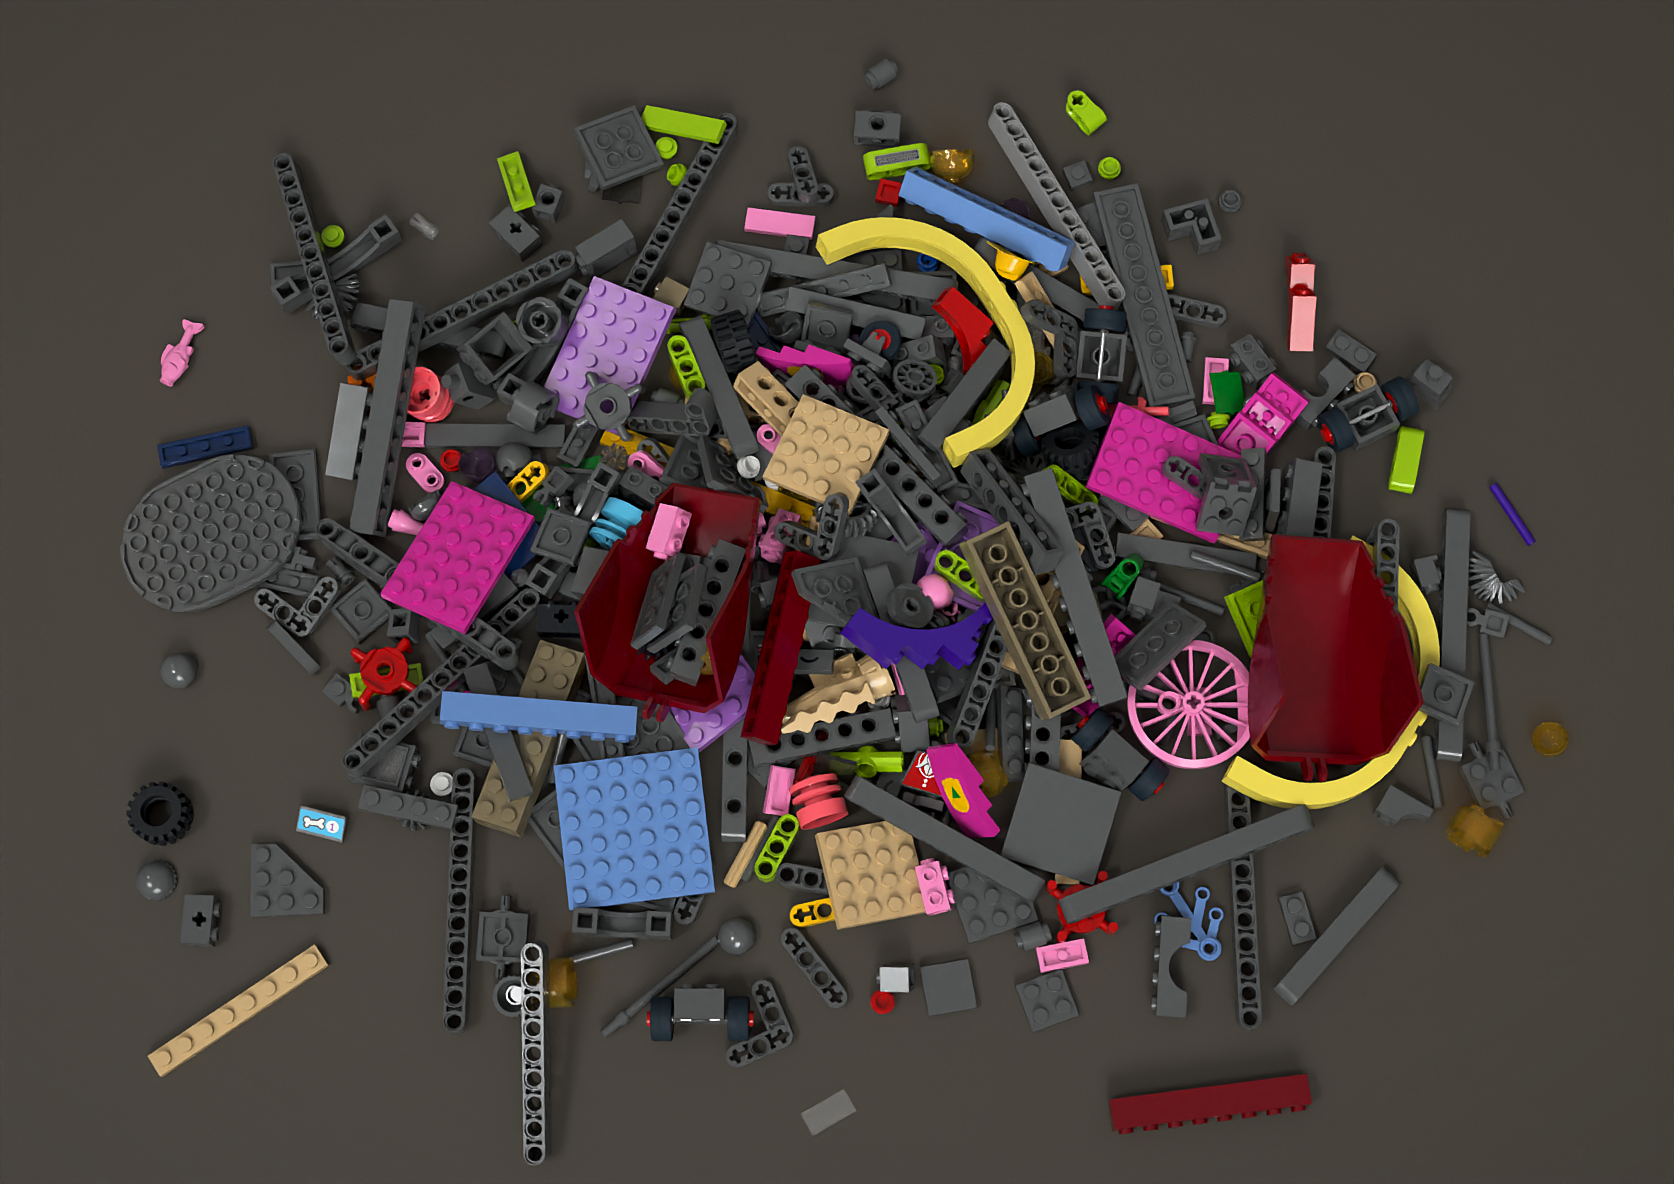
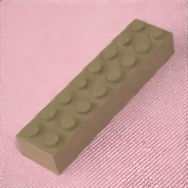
[959,521,1091,720]
[472,640,587,838]

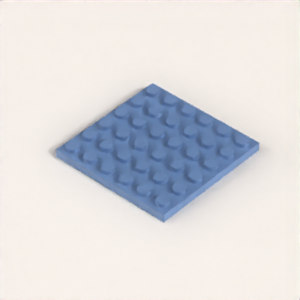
[554,747,715,911]

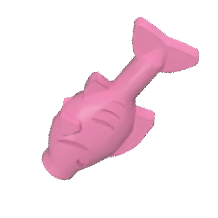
[160,319,205,387]

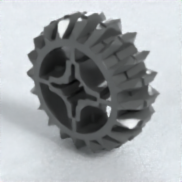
[814,492,878,539]

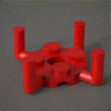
[350,637,418,711]
[1046,871,1118,943]

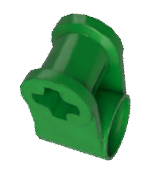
[1101,553,1144,599]

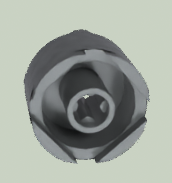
[516,297,568,348]
[507,380,559,436]

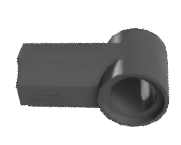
[1153,400,1197,425]

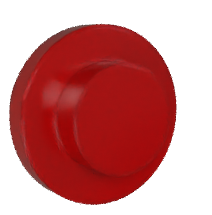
[440,449,464,472]
[870,990,895,1014]

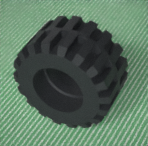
[710,309,756,374]
[1041,420,1101,480]
[126,781,194,846]

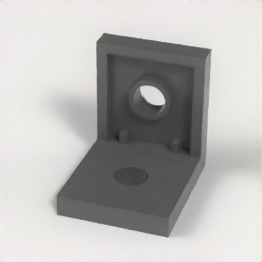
[1195,453,1257,536]

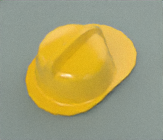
[987,240,1035,281]

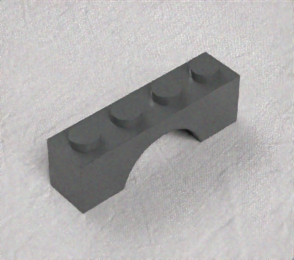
[572,908,674,940]
[1151,916,1191,1018]

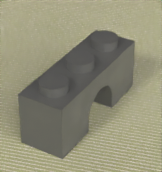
[1295,357,1356,431]

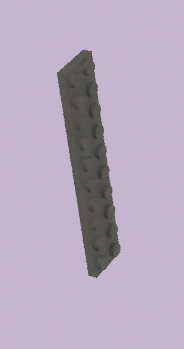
[1093,183,1195,407]

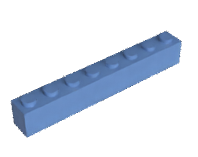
[898,167,1075,272]
[440,691,637,743]

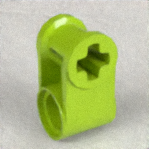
[1065,90,1107,135]

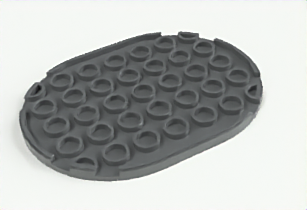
[120,454,301,613]

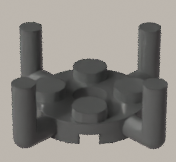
[573,371,646,442]

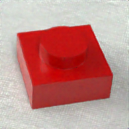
[875,179,902,207]

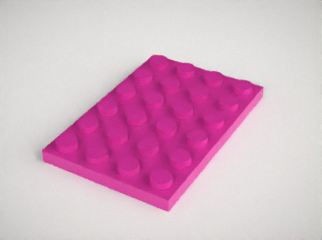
[1085,402,1241,544]
[380,481,535,634]

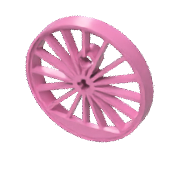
[1128,640,1250,769]

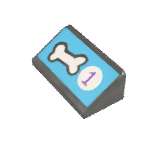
[296,806,349,843]

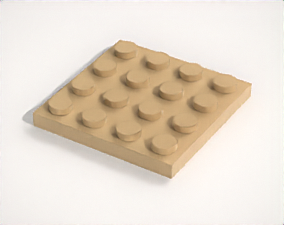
[763,394,890,515]
[815,821,926,930]

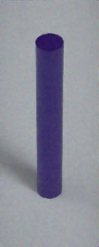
[1489,483,1536,546]

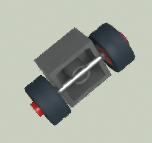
[1073,305,1127,404]
[1317,376,1419,453]
[1013,383,1110,456]
[1071,708,1170,801]
[647,984,754,1041]

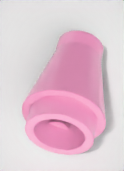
[388,509,424,536]

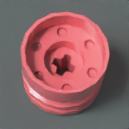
[407,367,454,423]
[789,773,849,830]

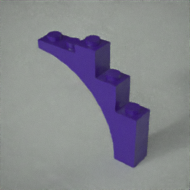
[840,602,993,670]

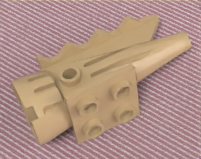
[781,652,896,734]

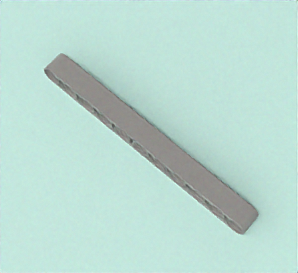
[988,102,1125,310]

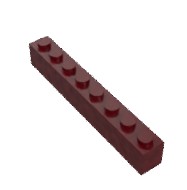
[740,550,821,745]
[1108,1074,1312,1135]

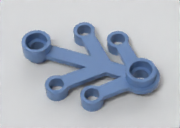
[1154,882,1223,961]

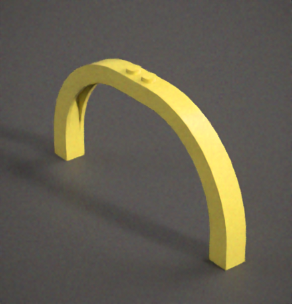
[816,217,1035,468]
[1221,536,1440,809]

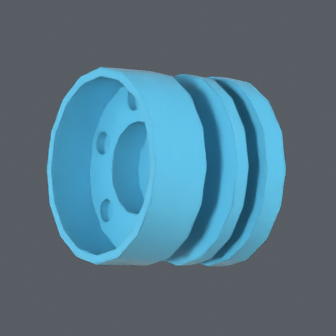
[589,497,643,550]

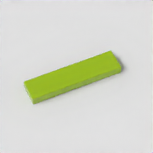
[641,105,727,144]

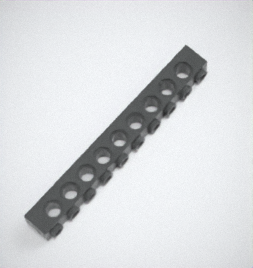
[785,365,969,550]

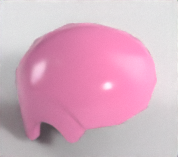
[916,574,954,611]

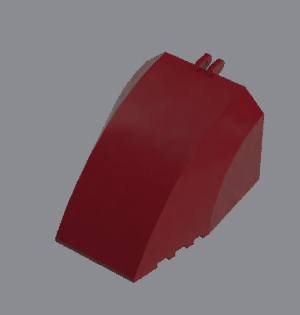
[574,483,761,722]
[1248,534,1424,782]

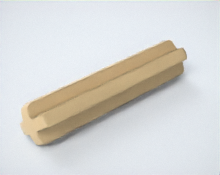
[724,821,768,888]

